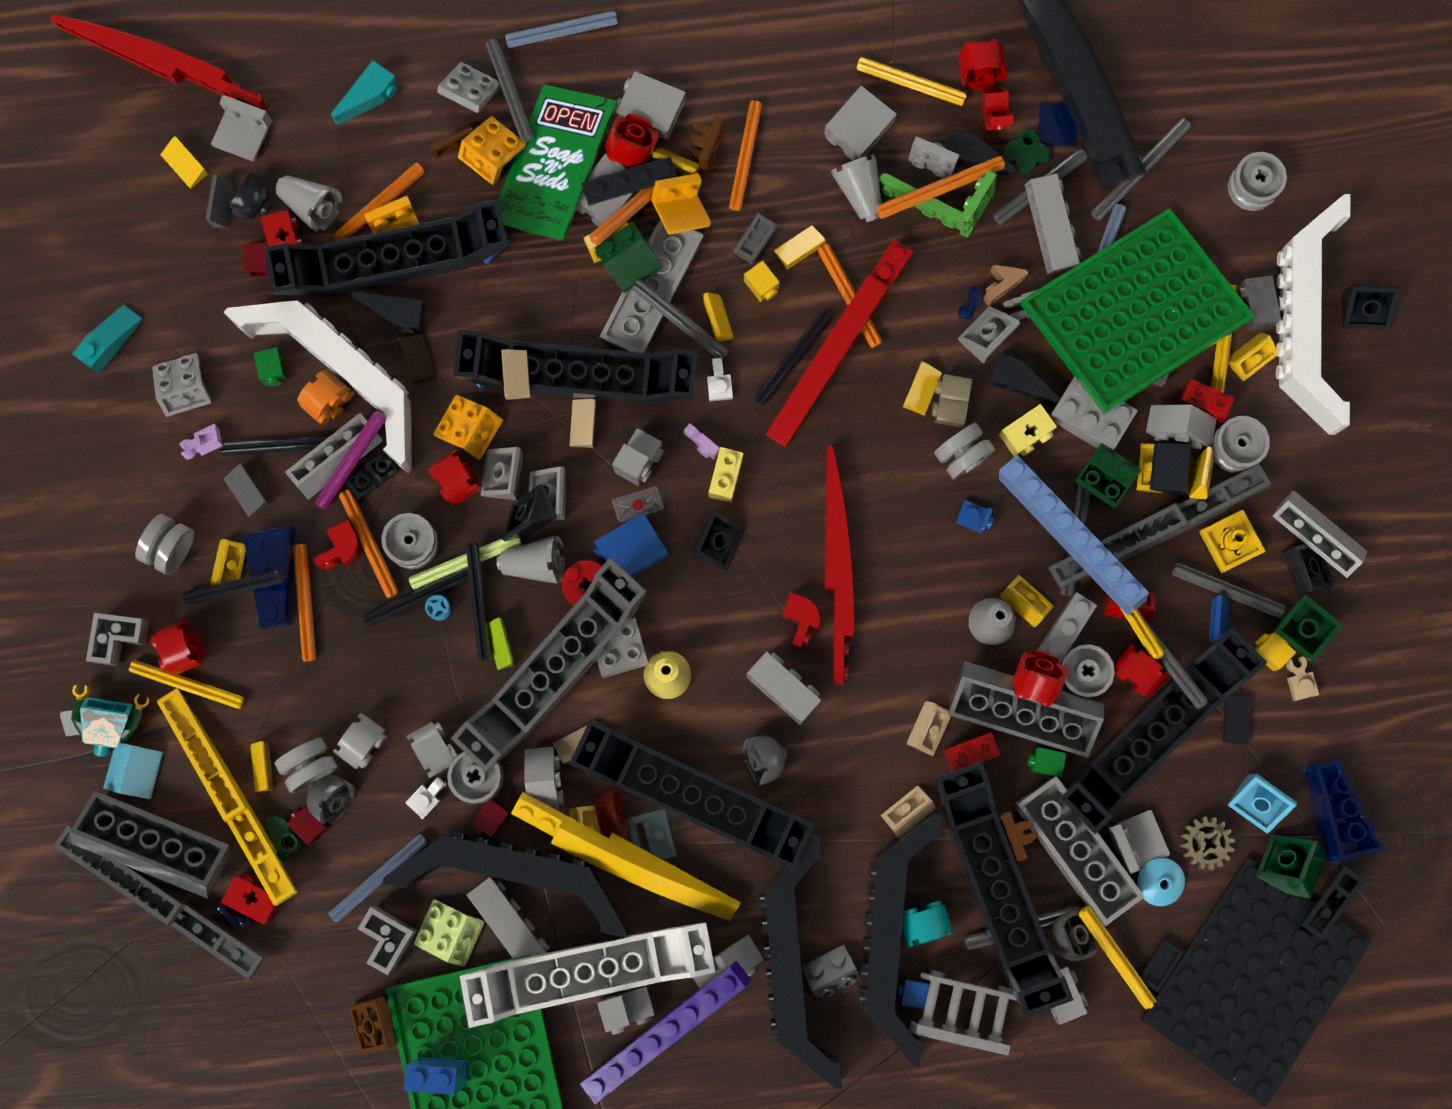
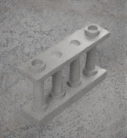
[909,970,1017,1055]

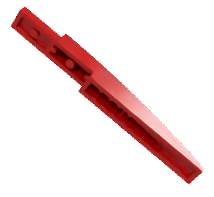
[50,14,267,111]
[766,239,913,448]
[824,446,854,685]

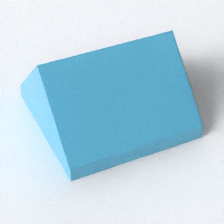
[103,742,164,799]
[1228,774,1297,834]

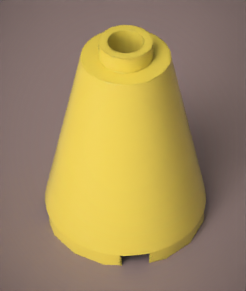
[644,651,691,699]

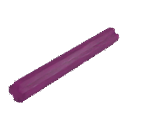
[315,411,386,509]

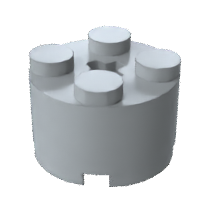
[333,713,387,769]
[406,722,457,778]

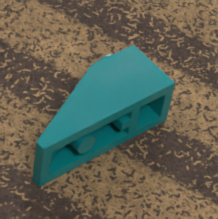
[331,61,399,125]
[72,305,143,374]

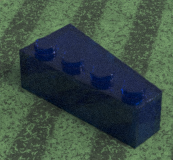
[243,525,296,631]
[1303,760,1386,862]

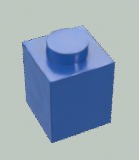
[896,978,930,1009]

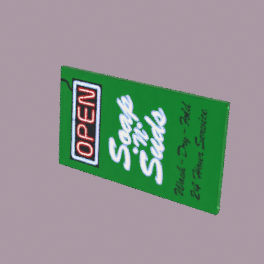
[498,84,618,241]

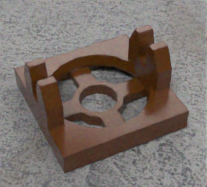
[690,116,724,176]
[998,812,1037,862]
[349,995,397,1054]

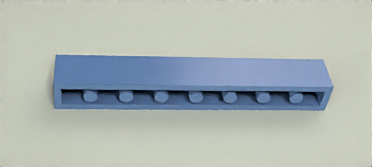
[999,455,1149,616]

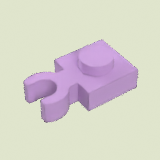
[179,424,223,460]
[684,424,720,459]

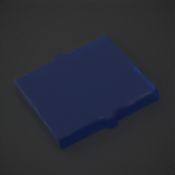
[1038,103,1077,147]

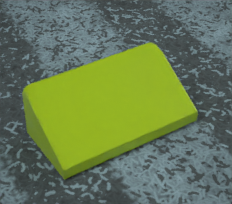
[488,618,515,670]

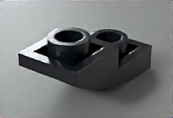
[344,452,399,501]

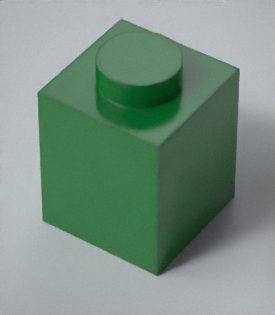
[254,347,288,386]
[1027,747,1066,778]

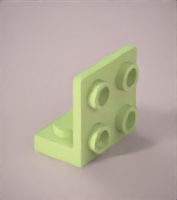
[414,899,485,967]

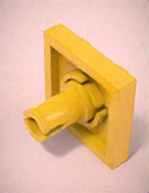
[1199,510,1266,574]

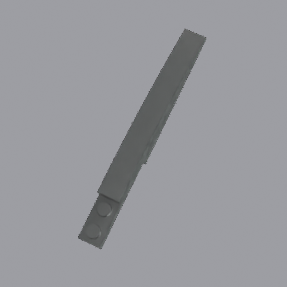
[1049,464,1272,589]
[54,825,265,979]

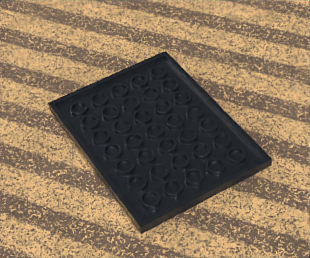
[1140,858,1371,1107]

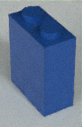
[593,513,668,577]
[404,1057,468,1094]

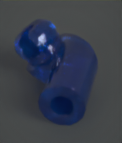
[958,286,981,321]
[216,904,251,929]

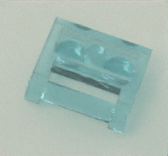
[623,809,677,860]

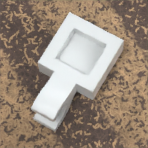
[707,358,733,401]
[405,777,447,819]

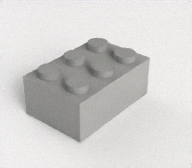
[1050,376,1138,450]
[746,652,821,725]

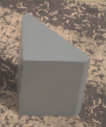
[958,306,1020,364]
[480,447,523,501]
[529,467,567,520]

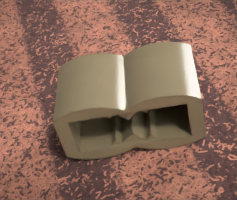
[931,374,972,428]

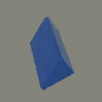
[1209,595,1230,645]

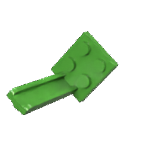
[879,170,997,238]

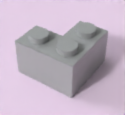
[1146,405,1217,449]
[612,428,664,486]
[86,613,150,666]
[524,747,564,812]
[358,906,417,975]
[693,935,764,988]
[597,985,655,1035]

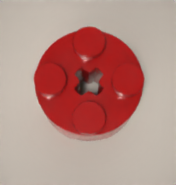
[958,39,1008,90]
[605,114,658,168]
[428,449,482,505]
[562,561,602,607]
[151,620,205,675]
[1114,644,1169,697]
[1012,650,1069,706]

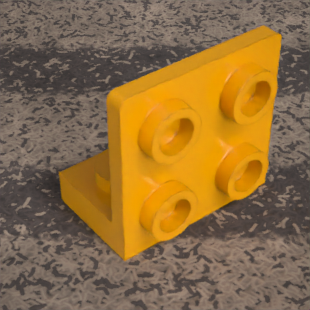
[458,116,526,185]
[651,173,711,234]
[364,196,419,233]
[433,395,503,460]

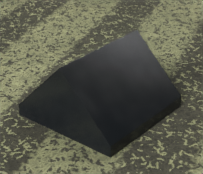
[1342,285,1400,329]
[1150,443,1195,498]
[502,484,557,542]
[692,509,745,571]
[1282,544,1334,597]

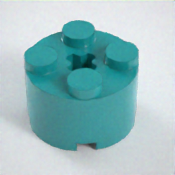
[902,901,954,948]

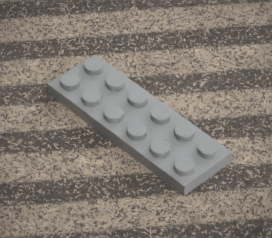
[600,219,704,353]

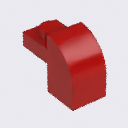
[981,87,1014,131]
[313,520,361,570]
[782,593,820,649]

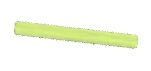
[409,538,521,589]

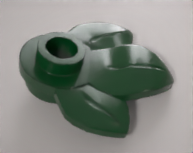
[1003,130,1049,175]
[265,816,302,863]

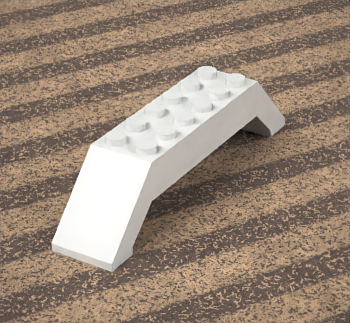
[1276,194,1350,435]
[224,300,412,474]
[460,923,715,1028]

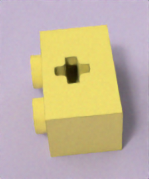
[999,404,1057,457]
[709,447,743,503]

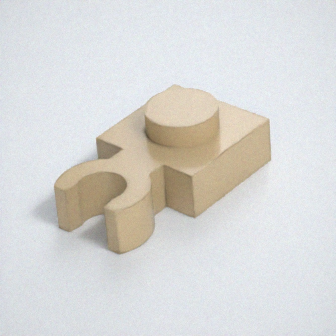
[1286,656,1319,701]

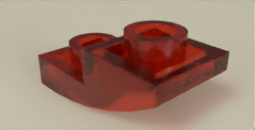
[593,791,629,841]

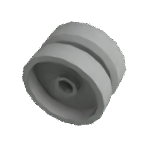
[1227,152,1287,211]
[1210,416,1270,473]
[934,423,996,480]
[381,513,439,570]
[135,514,194,576]
[1060,644,1115,699]
[274,737,338,794]
[447,752,504,804]

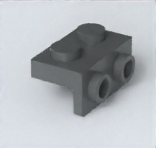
[801,945,860,1000]

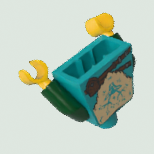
[71,685,150,757]

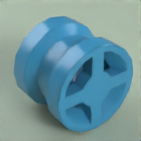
[425,595,451,621]

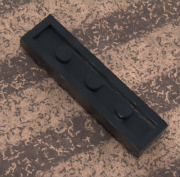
[581,156,677,206]

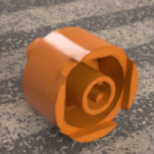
[297,369,355,425]

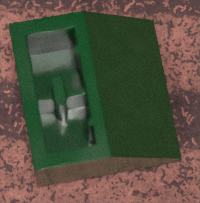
[1075,443,1141,509]

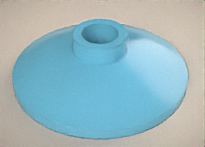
[1137,858,1185,906]

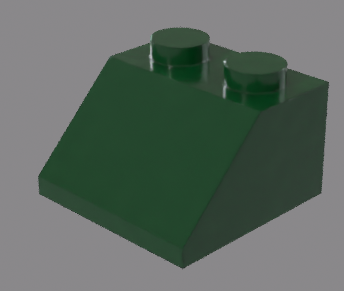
[594,221,663,293]
[1274,594,1344,662]
[1256,834,1326,899]

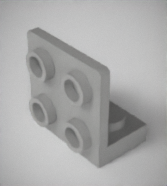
[211,95,272,162]
[152,353,212,417]
[1106,810,1170,874]

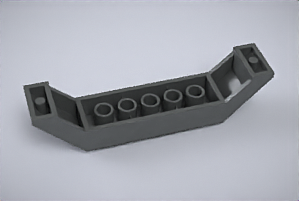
[451,557,647,772]

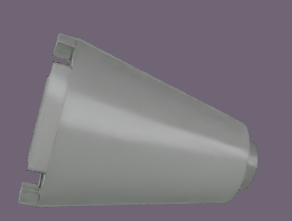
[831,154,882,222]
[276,176,342,232]
[497,536,565,584]
[968,598,1016,645]

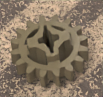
[1180,817,1235,870]

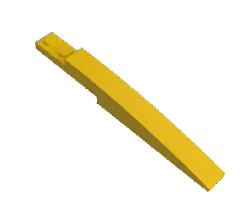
[157,688,298,906]
[511,792,741,921]

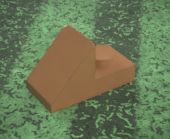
[983,265,1029,307]

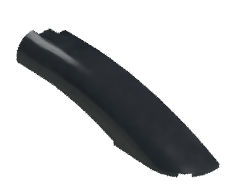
[1018,0,1146,190]

